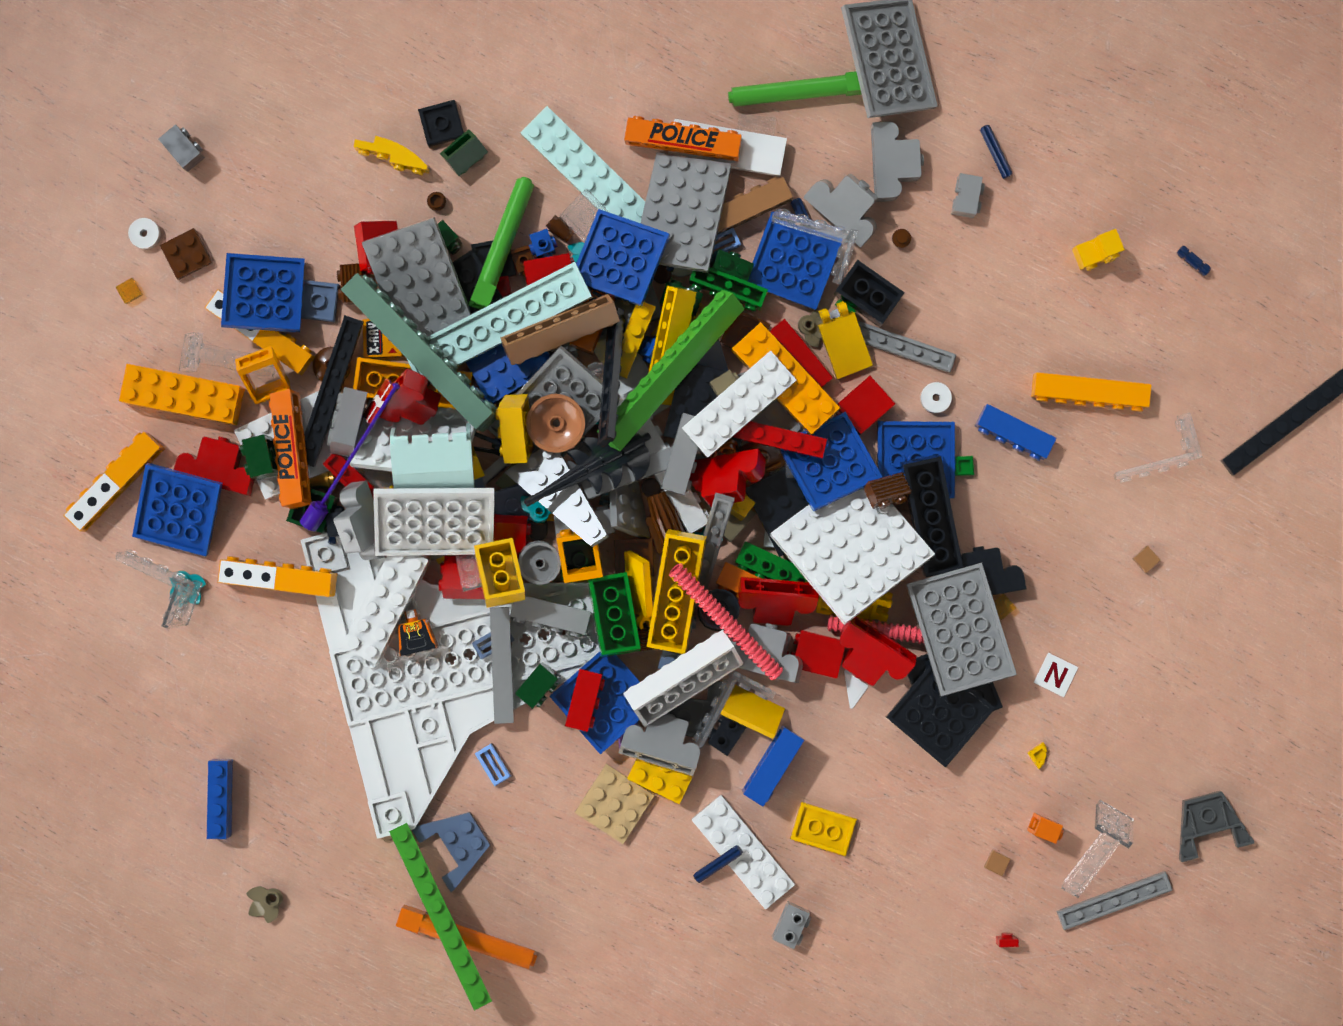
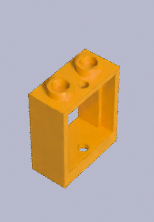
[235,346,291,404]
[556,529,603,583]

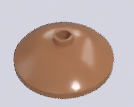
[526,394,585,453]

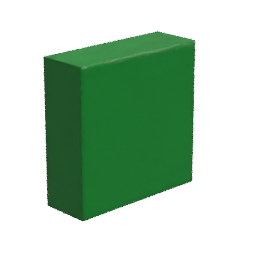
[955,456,974,476]

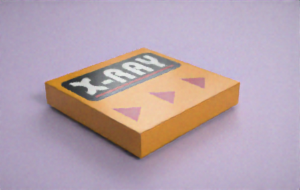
[363,319,403,358]

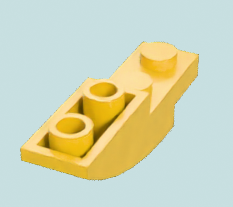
[353,136,430,175]

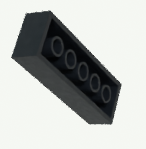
[900,454,963,578]

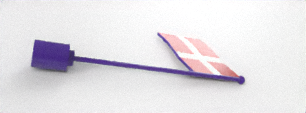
[300,379,400,532]

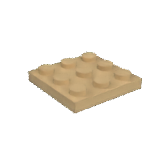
[575,763,655,844]

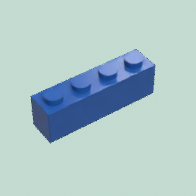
[975,404,1057,461]
[207,759,233,839]

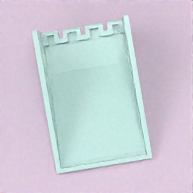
[390,423,475,489]

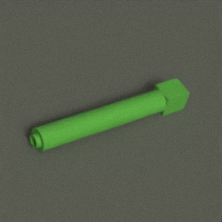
[728,71,862,107]
[469,177,534,310]

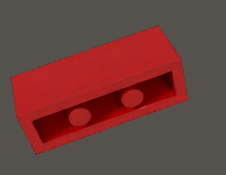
[565,669,605,732]

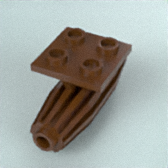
[645,491,686,554]

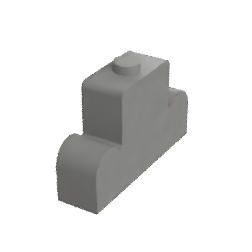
[871,122,924,202]
[803,174,878,248]
[334,480,384,560]
[731,623,803,683]
[618,713,700,776]

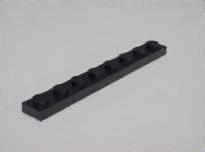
[597,307,625,447]
[304,315,364,467]
[1220,369,1343,476]

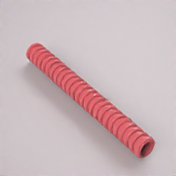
[669,563,783,680]
[827,614,925,645]

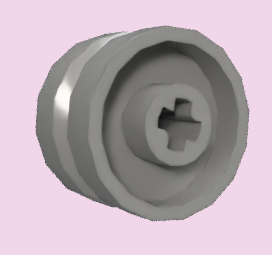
[518,541,561,585]

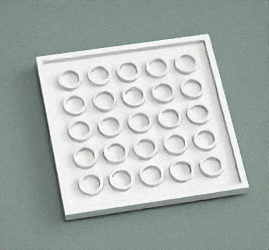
[770,488,935,625]

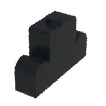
[961,546,1027,595]

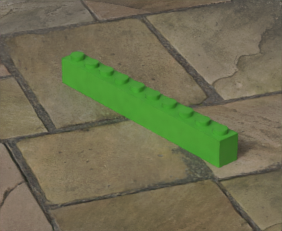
[597,290,745,451]
[389,823,492,1011]

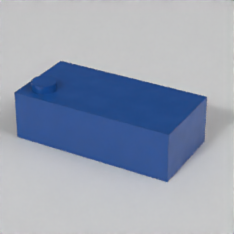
[742,725,804,806]

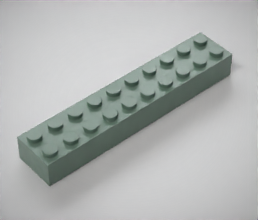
[341,273,497,432]

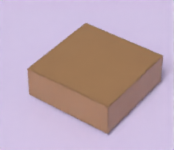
[1132,546,1160,573]
[984,850,1010,876]

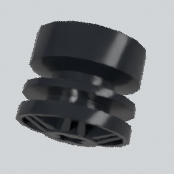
[697,589,740,631]

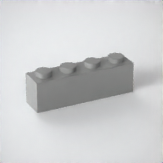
[661,413,701,495]
[510,596,592,637]

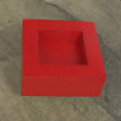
[497,276,512,297]
[996,933,1019,947]

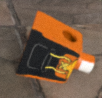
[398,609,439,656]

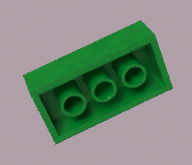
[588,572,641,658]

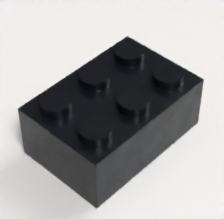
[834,260,905,327]

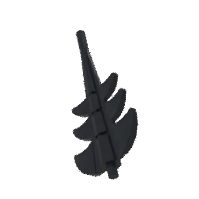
[524,424,651,507]

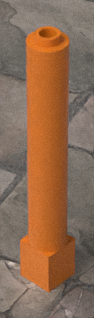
[396,904,537,969]

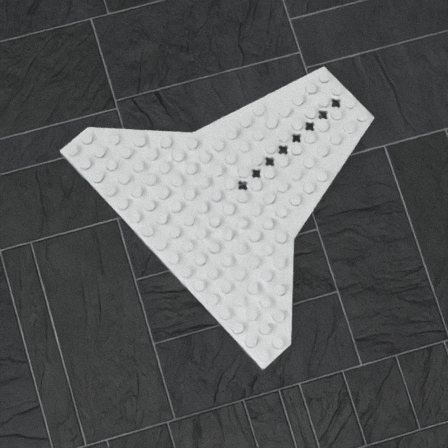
[300,533,600,839]

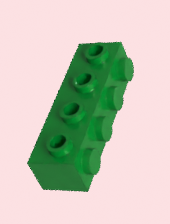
[689,267,768,312]
[735,541,808,582]

